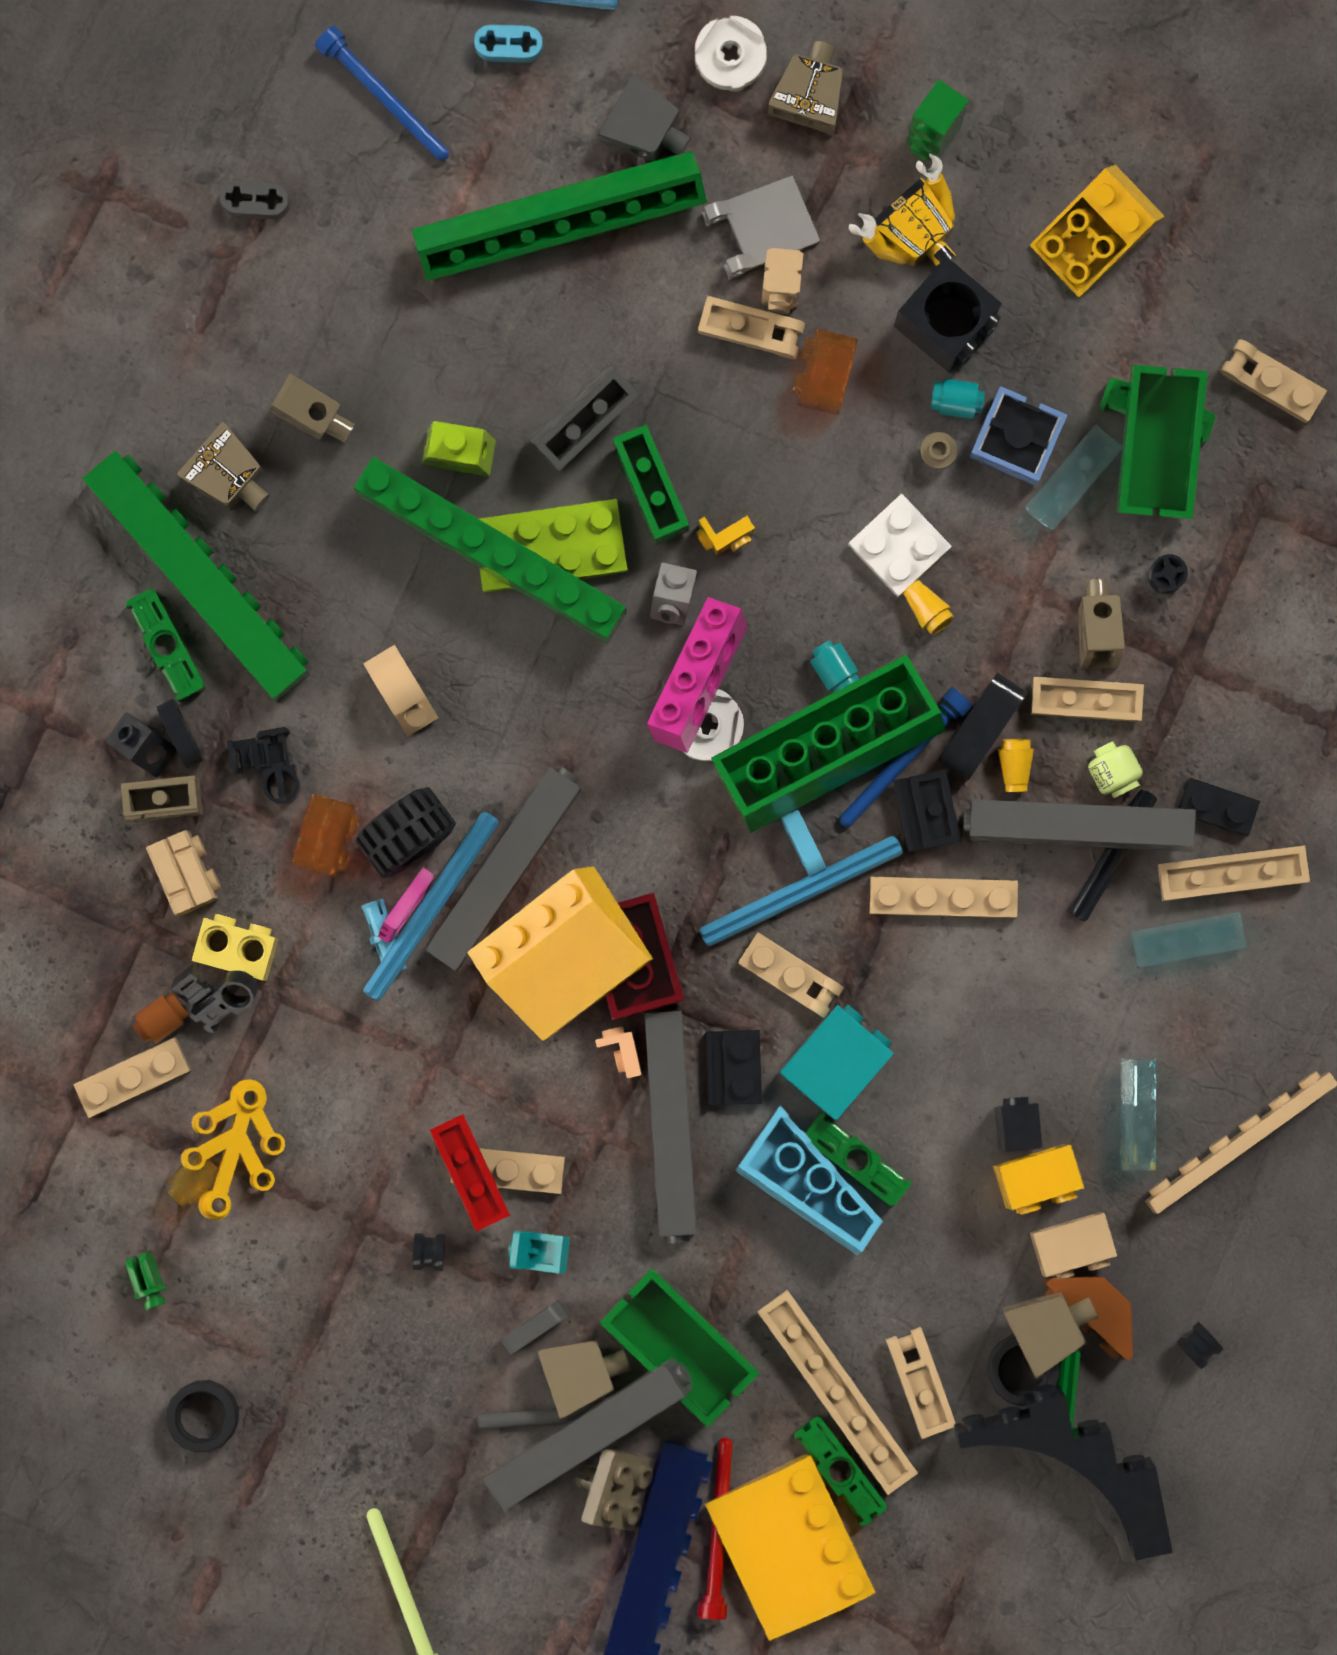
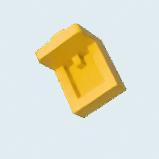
[696,516,755,556]

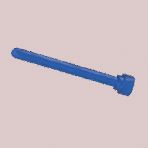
[314,25,449,161]
[840,687,973,827]

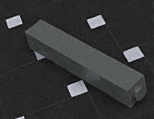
[425,767,581,972]
[964,799,1196,852]
[645,1011,697,1243]
[483,1357,693,1511]

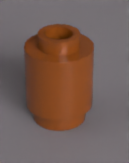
[132,992,190,1044]

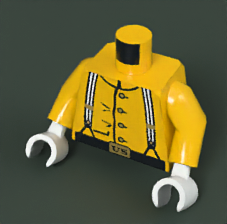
[849,153,957,266]

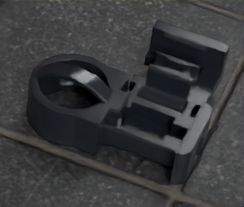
[227,727,301,804]
[170,962,258,1033]

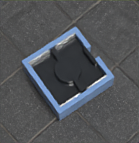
[969,386,1067,486]

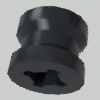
[1148,554,1188,594]
[413,1233,445,1271]
[1176,1322,1224,1370]

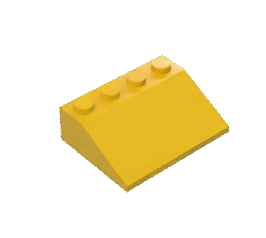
[467,866,653,1041]
[704,1454,876,1641]

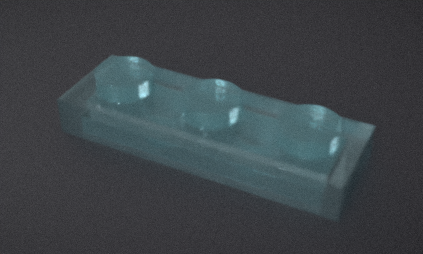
[1024,424,1123,532]
[1130,912,1247,968]
[1120,1059,1156,1171]

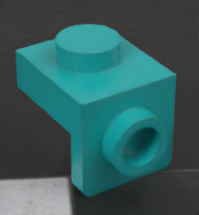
[508,1231,570,1274]

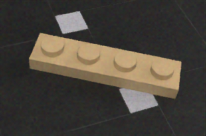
[1157,845,1310,901]
[869,877,1018,918]

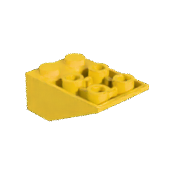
[1030,164,1165,297]

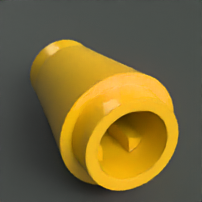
[903,580,954,635]
[998,739,1034,792]

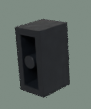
[995,1097,1043,1152]

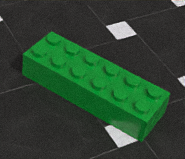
[711,654,945,833]

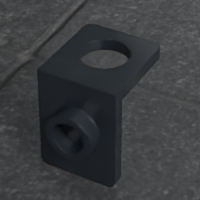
[106,713,177,777]

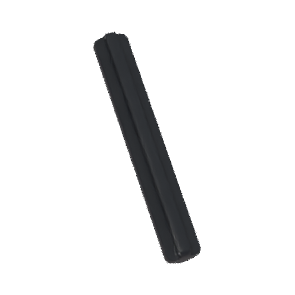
[1070,789,1157,921]

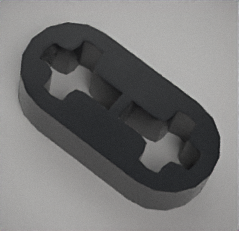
[156,699,204,768]

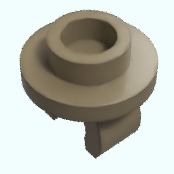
[920,432,957,469]

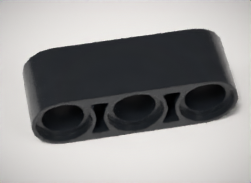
[938,672,1028,780]

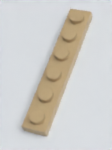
[1145,1071,1337,1214]
[757,1290,918,1495]

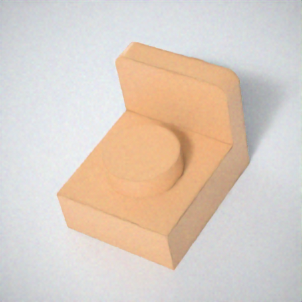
[595,1026,642,1079]

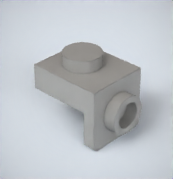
[650,562,697,626]

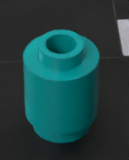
[930,378,985,419]
[810,640,860,692]

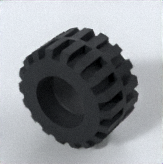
[355,787,456,878]

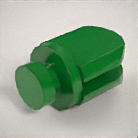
[125,1251,167,1311]

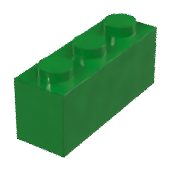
[906,79,969,162]
[612,424,689,546]

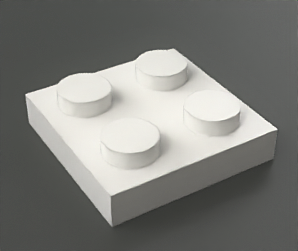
[848,494,952,598]

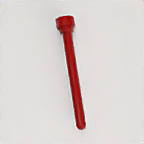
[697,1437,733,1620]

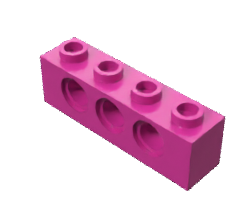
[647,597,748,753]

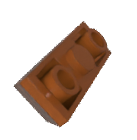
[1042,1276,1133,1361]

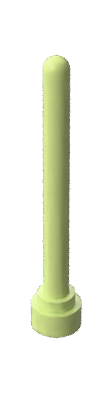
[366,1508,438,1655]

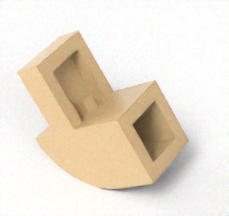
[363,645,438,737]

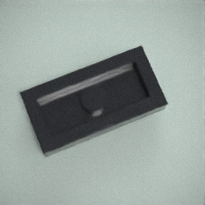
[1179,778,1260,837]

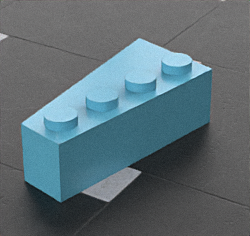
[735,1106,883,1255]

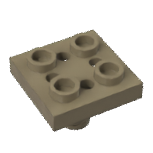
[576,1448,656,1531]

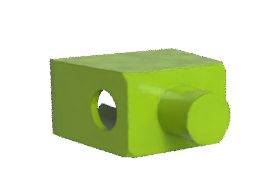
[422,421,496,477]

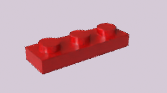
[429,1114,510,1232]

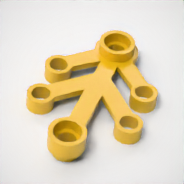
[181,1079,285,1220]

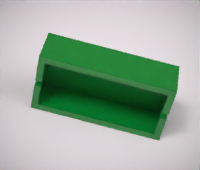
[1116,365,1208,519]
[600,1267,760,1428]

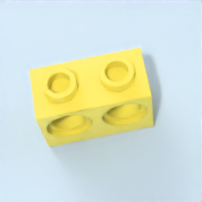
[192,914,279,981]

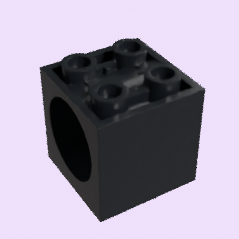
[894,256,1002,373]

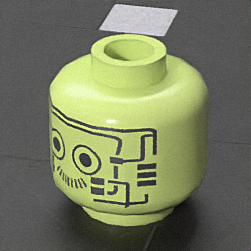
[1088,741,1143,798]

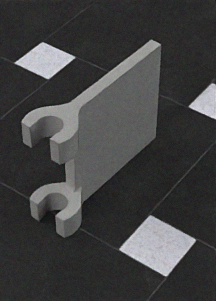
[701,175,820,280]

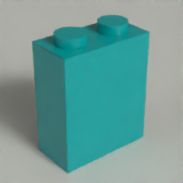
[779,1004,894,1121]

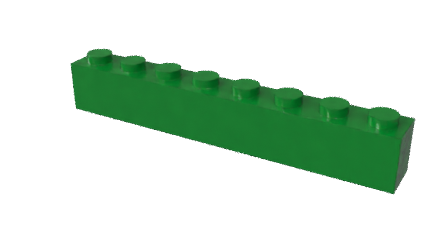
[412,151,707,282]
[82,450,310,703]
[354,456,627,644]

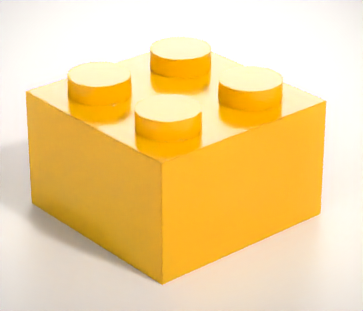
[993,1144,1084,1215]

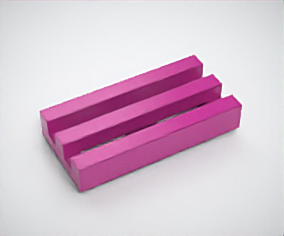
[378,867,434,943]

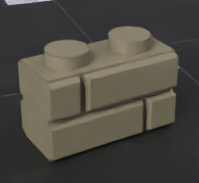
[121,775,203,823]

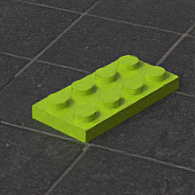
[479,499,628,593]

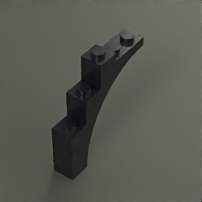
[953,1384,1173,1561]

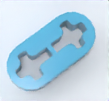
[474,25,543,63]
[780,809,826,877]

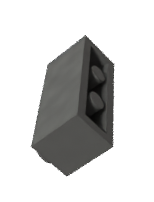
[527,364,639,471]

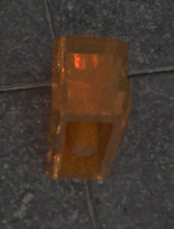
[792,329,858,415]
[291,793,361,878]

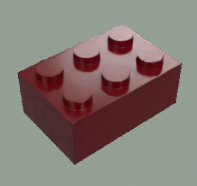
[606,892,684,1021]

